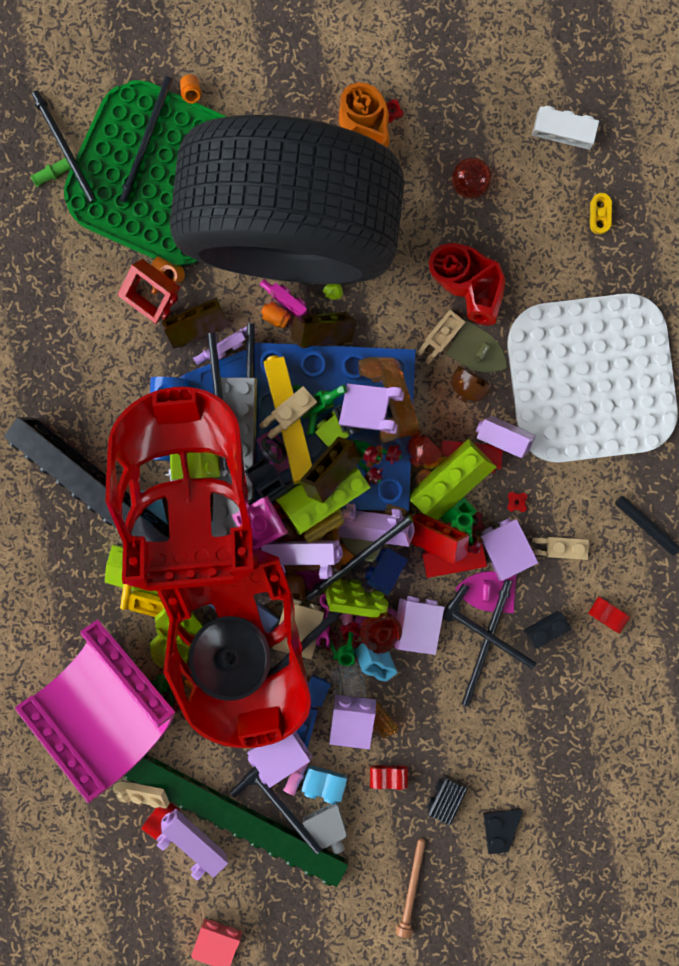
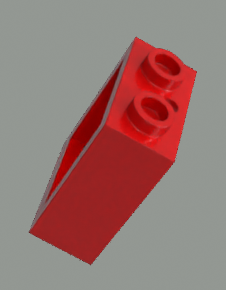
[118,258,181,324]

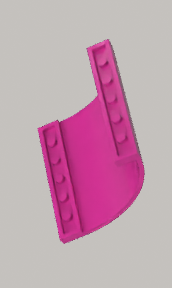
[15,619,175,804]

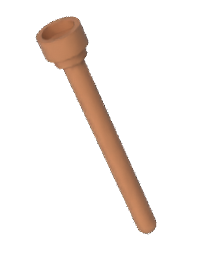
[396,838,425,938]

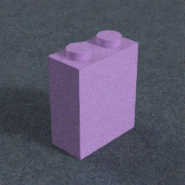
[476,416,536,458]
[480,518,538,581]
[391,596,444,655]
[329,695,376,749]
[247,732,313,788]

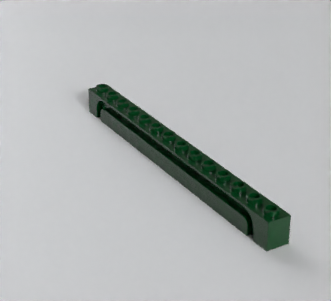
[124,754,348,887]

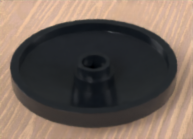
[187,616,271,701]

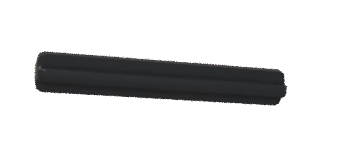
[615,496,679,555]

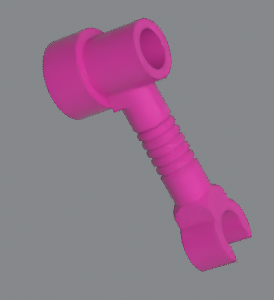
[316,593,332,648]

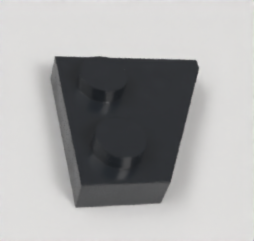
[483,808,522,854]

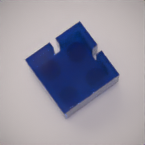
[364,546,408,595]

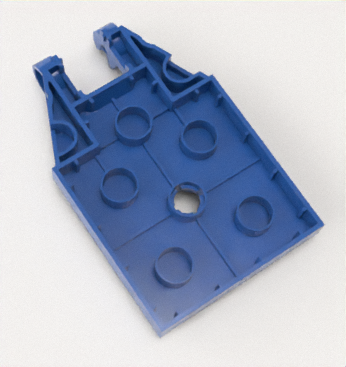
[150,343,415,512]

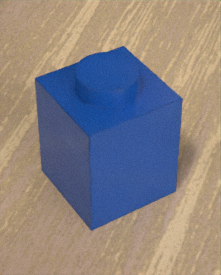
[308,674,331,708]

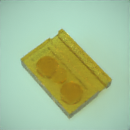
[304,508,345,543]

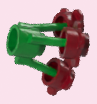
[353,439,402,486]
[445,512,485,554]
[320,622,364,666]

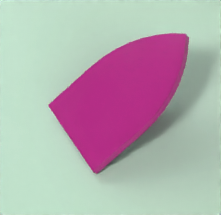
[455,571,516,613]

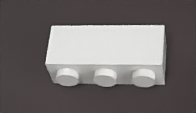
[532,106,599,150]

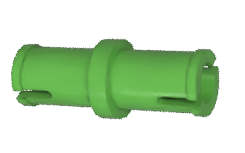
[31,158,71,187]

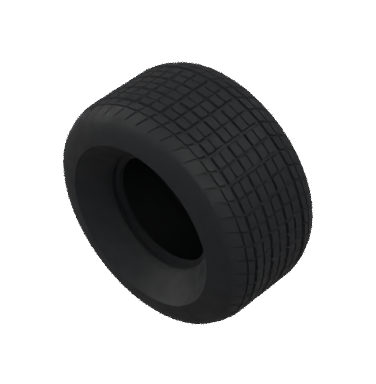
[170,115,404,284]

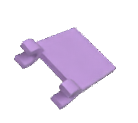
[339,384,404,434]

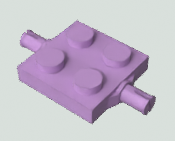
[193,323,256,365]

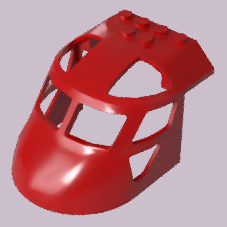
[105,387,254,591]
[156,549,311,748]

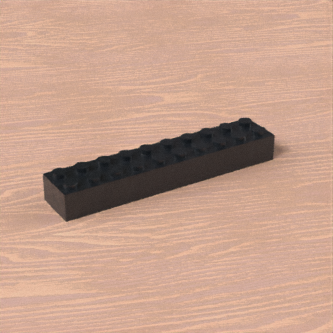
[4,417,170,542]

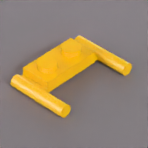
[120,584,164,617]

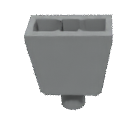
[302,802,347,855]

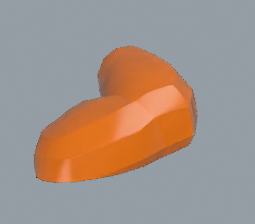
[339,82,390,148]

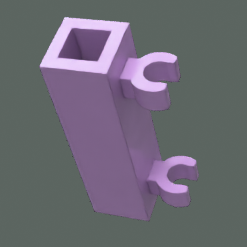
[338,503,415,547]
[261,540,343,579]
[156,809,228,880]

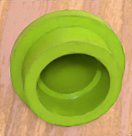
[322,284,343,300]

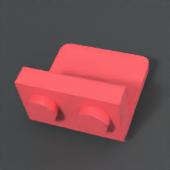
[191,918,242,966]

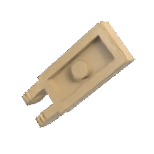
[416,309,465,365]
[259,386,317,439]
[532,537,589,560]
[112,782,170,809]

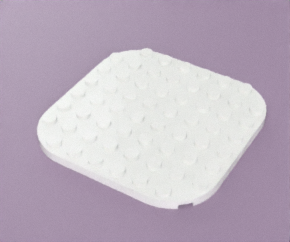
[507,294,678,462]

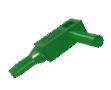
[292,384,347,436]

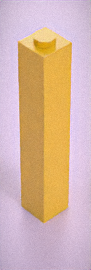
[264,355,312,485]

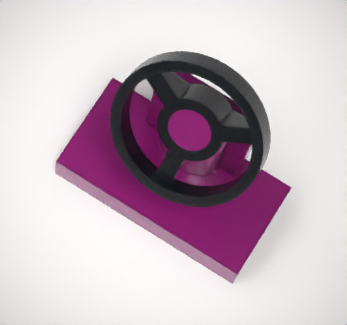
[256,428,290,474]

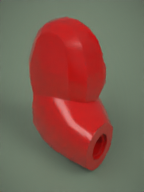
[428,243,506,326]

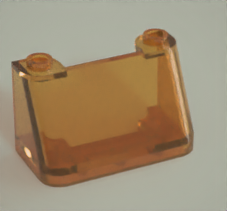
[357,357,419,445]

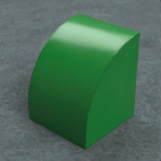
[441,497,477,523]

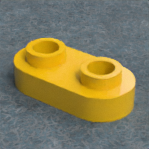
[590,193,612,235]

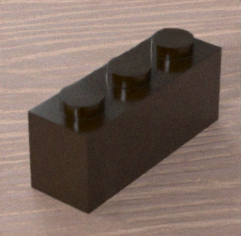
[161,297,229,349]
[291,312,357,348]
[300,436,362,503]

